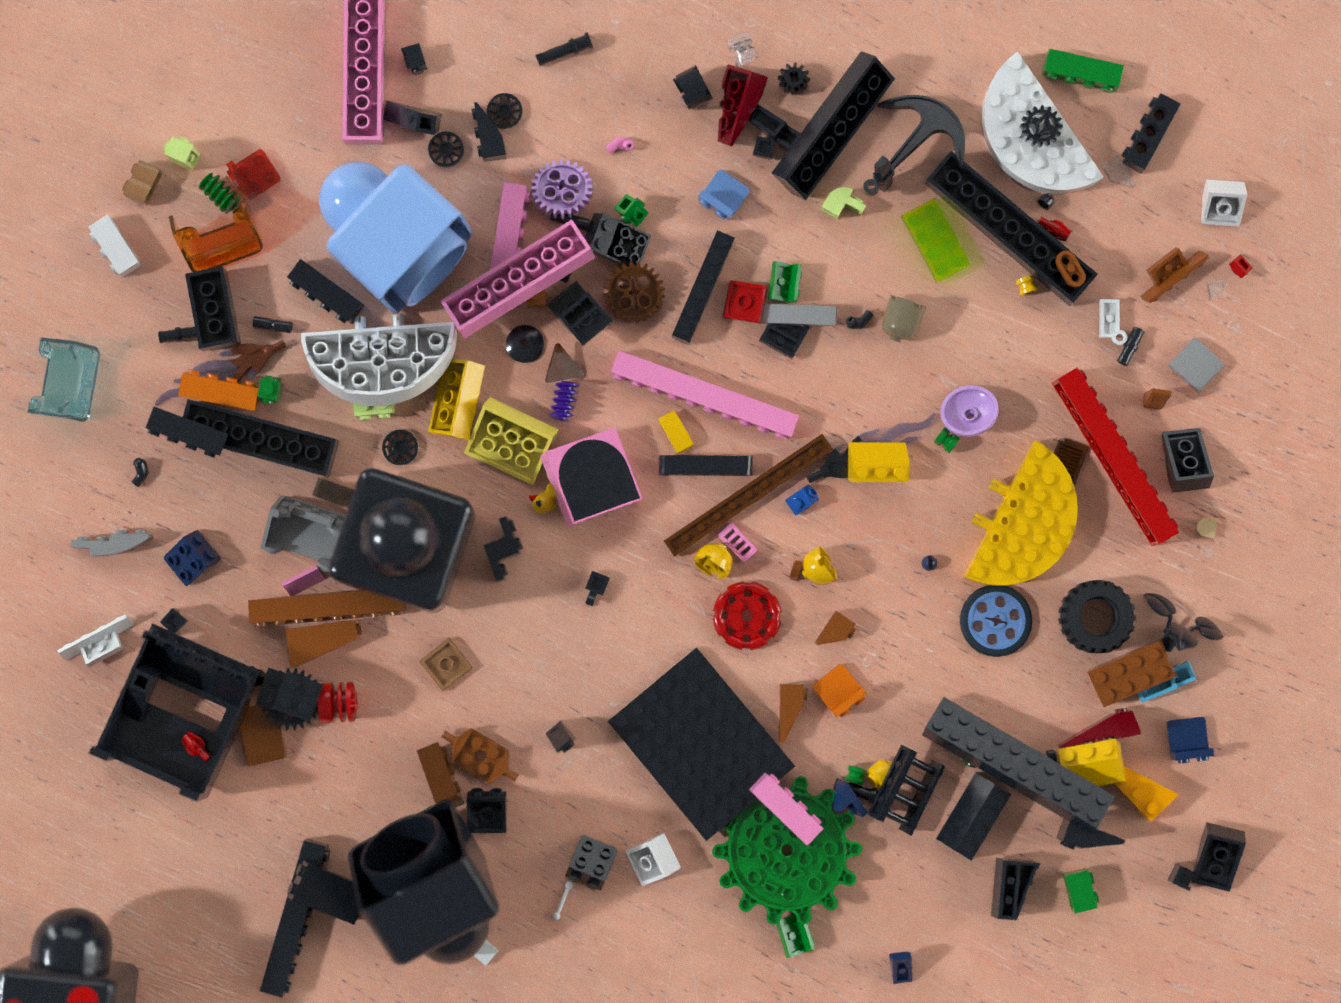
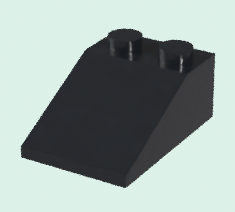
[1162,428,1214,493]
[1056,818,1126,850]
[1191,822,1246,892]

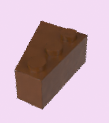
[416,742,464,807]

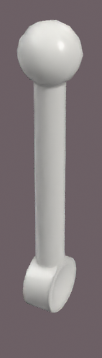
[553,881,573,920]

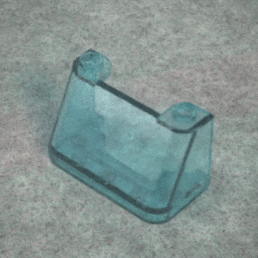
[28,337,100,422]

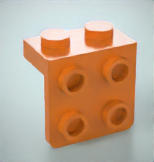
[813,664,867,718]

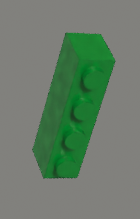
[1042,49,1124,93]

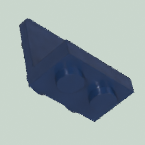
[164,529,221,586]
[1166,717,1214,763]

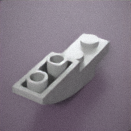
[71,530,153,557]

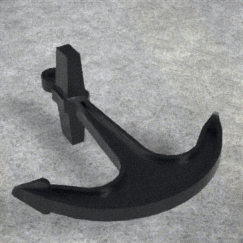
[863,95,965,196]

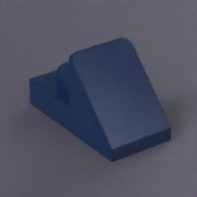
[833,780,868,817]
[889,951,913,984]

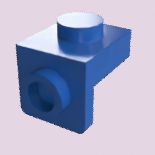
[785,484,819,516]

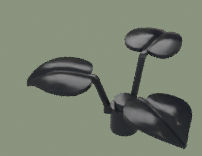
[1144,593,1224,652]

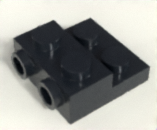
[467,788,507,833]

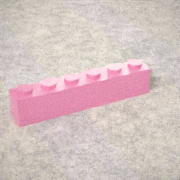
[490,182,530,270]

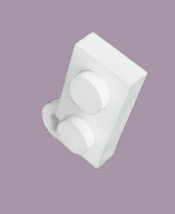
[1099,299,1127,345]

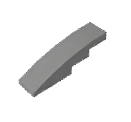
[760,304,837,326]

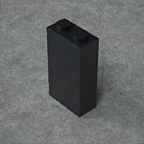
[287,860,360,925]

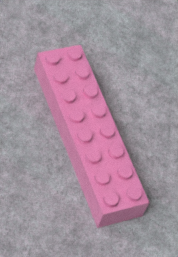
[342,0,385,145]
[441,220,595,339]

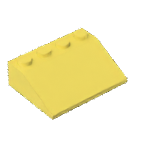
[464,397,559,485]

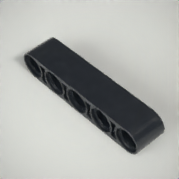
[659,455,753,476]

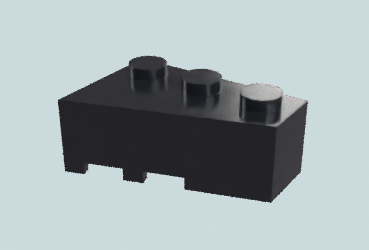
[991,858,1041,920]

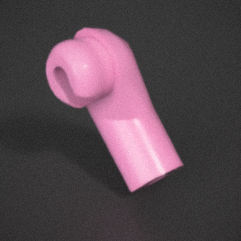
[605,137,634,154]

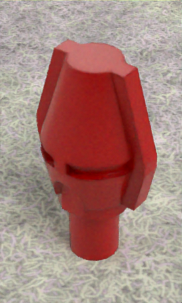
[1038,217,1072,242]
[181,732,211,762]

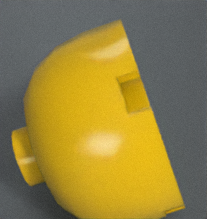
[693,543,732,579]
[801,546,837,585]

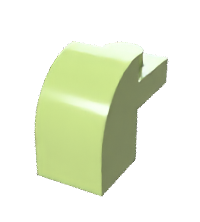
[821,187,866,219]

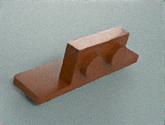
[1140,247,1210,303]

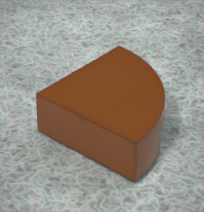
[789,560,803,581]

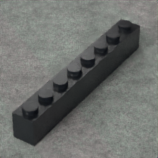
[260,839,330,998]

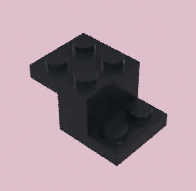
[547,281,613,346]
[484,516,523,582]
[255,668,323,722]

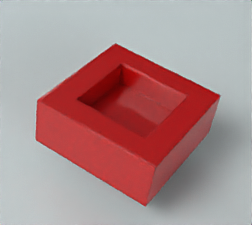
[1229,254,1253,278]

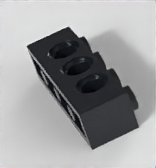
[1121,93,1181,173]

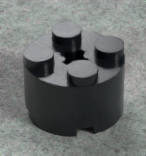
[673,65,713,110]

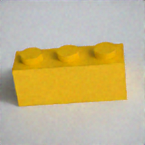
[848,442,910,482]
[1058,739,1126,786]

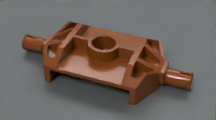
[441,728,519,784]

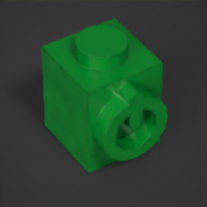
[257,375,284,405]

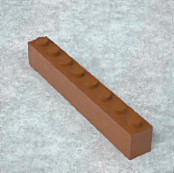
[248,591,406,627]

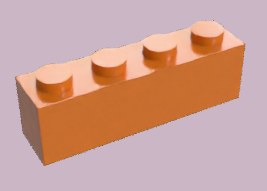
[178,369,259,411]

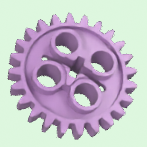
[531,159,593,219]

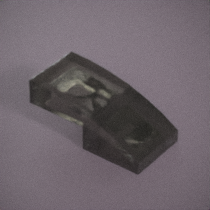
[312,477,354,508]

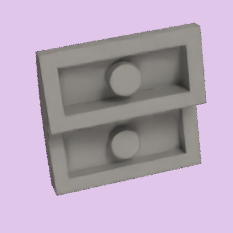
[1169,337,1225,393]

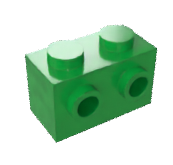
[1063,868,1099,914]

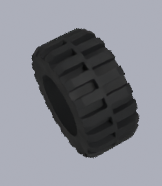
[1058,580,1136,654]

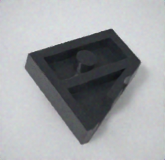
[759,323,810,359]

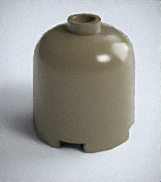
[882,295,926,342]

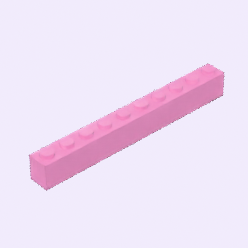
[611,350,799,440]

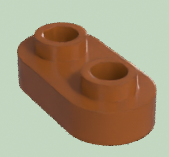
[1055,251,1086,288]

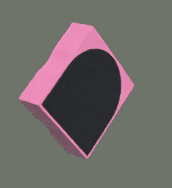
[540,428,642,528]

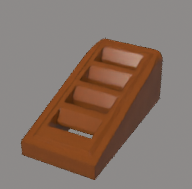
[1143,388,1172,410]

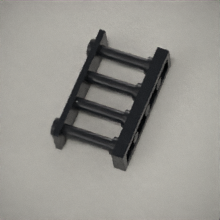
[867,744,945,836]

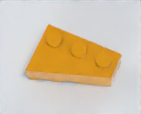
[1113,766,1178,822]

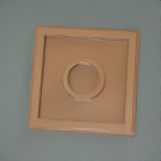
[419,637,473,691]

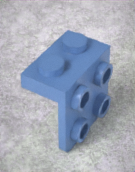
[698,170,750,221]

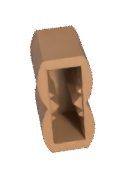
[123,160,163,206]

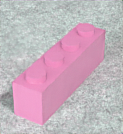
[749,773,823,846]

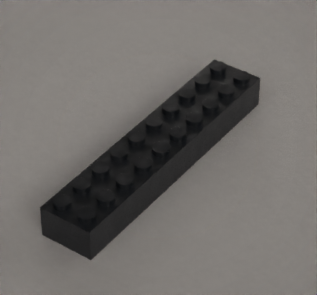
[924,151,1098,306]
[922,697,1115,835]

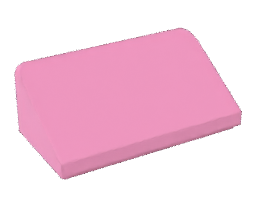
[282,566,325,596]

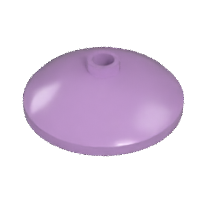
[941,386,999,437]

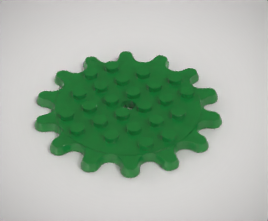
[712,776,862,925]

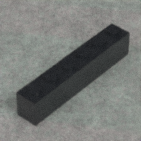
[672,230,735,345]

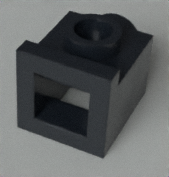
[401,43,427,75]

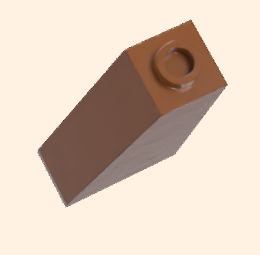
[285,620,362,668]

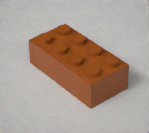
[1087,639,1177,707]

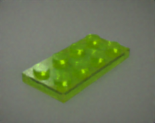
[901,198,971,283]

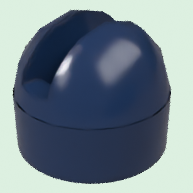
[921,555,937,571]

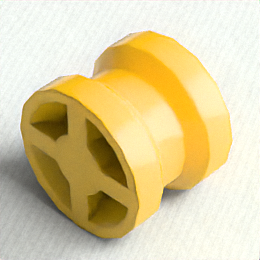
[1016,275,1039,296]

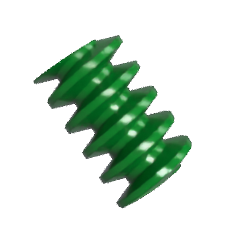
[198,173,241,214]

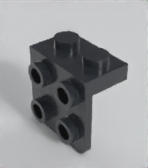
[565,835,617,891]

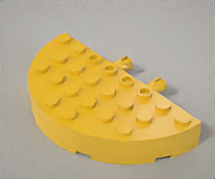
[963,440,1078,586]

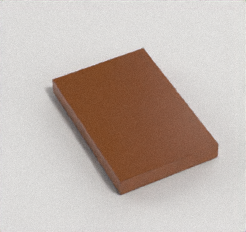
[240,705,287,766]

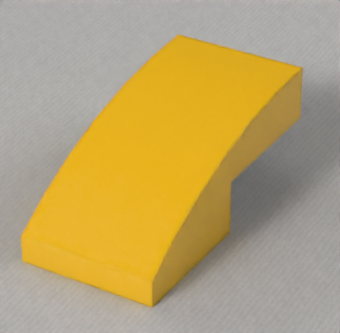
[658,410,694,455]

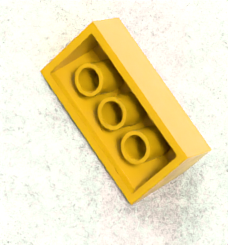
[428,359,485,440]

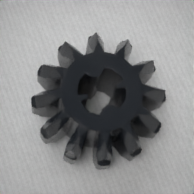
[778,62,810,95]

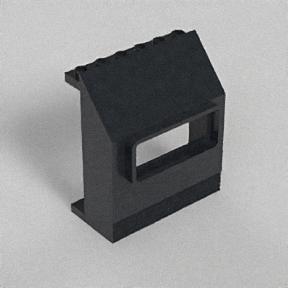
[89,623,259,802]

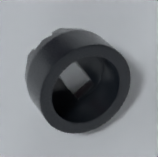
[1037,193,1054,210]

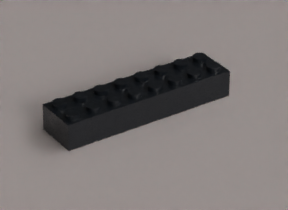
[771,51,895,200]
[183,399,339,478]

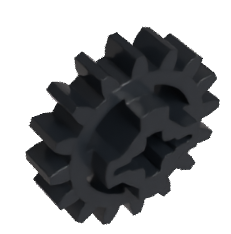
[1020,105,1063,148]

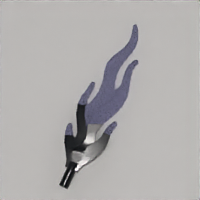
[806,413,935,483]

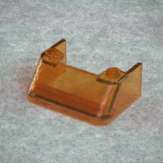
[169,190,263,272]

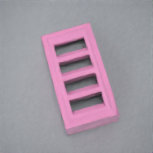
[718,522,758,563]

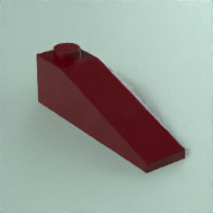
[717,64,768,146]
[1058,707,1141,749]

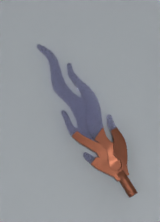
[155,340,287,406]

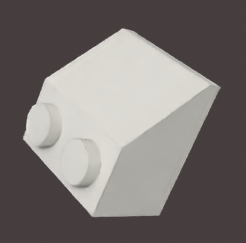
[1201,179,1247,226]
[625,833,681,886]

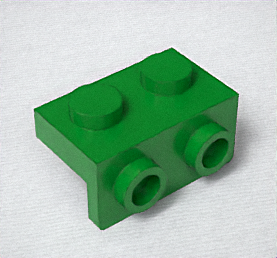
[768,261,802,303]
[776,913,815,958]

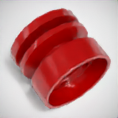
[318,682,358,723]

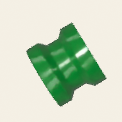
[845,765,867,785]

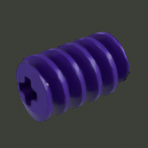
[549,381,580,422]

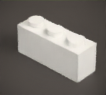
[88,214,142,277]

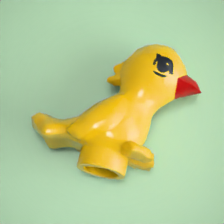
[529,476,558,514]

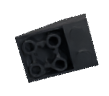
[584,213,651,267]

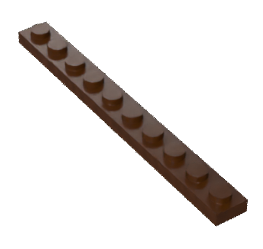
[664,434,833,557]

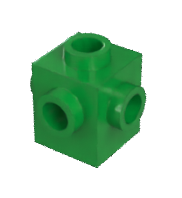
[614,194,649,227]

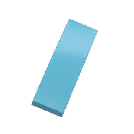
[1137,660,1197,703]

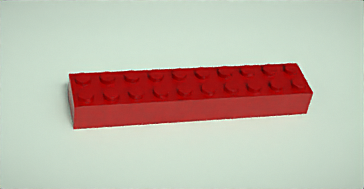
[1051,367,1179,546]

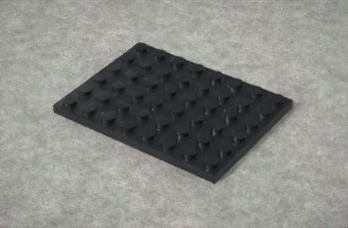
[608,647,796,841]

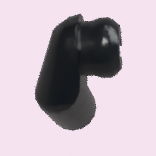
[846,310,874,329]
[131,458,149,487]

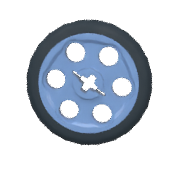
[960,585,1033,657]

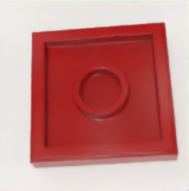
[722,280,768,324]

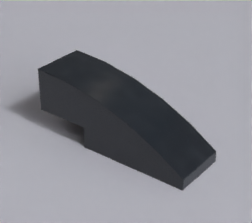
[748,104,800,151]

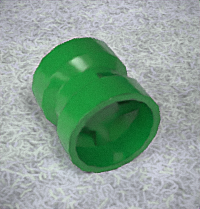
[934,427,960,453]

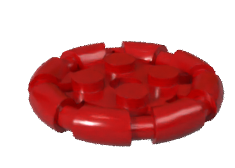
[713,581,782,650]

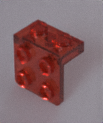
[226,149,281,200]

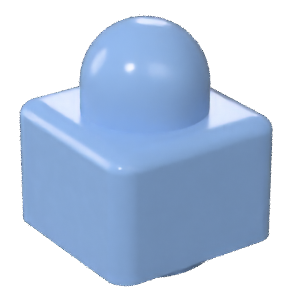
[319,161,473,315]

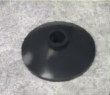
[506,325,544,363]

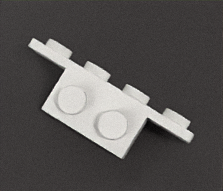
[58,615,134,667]

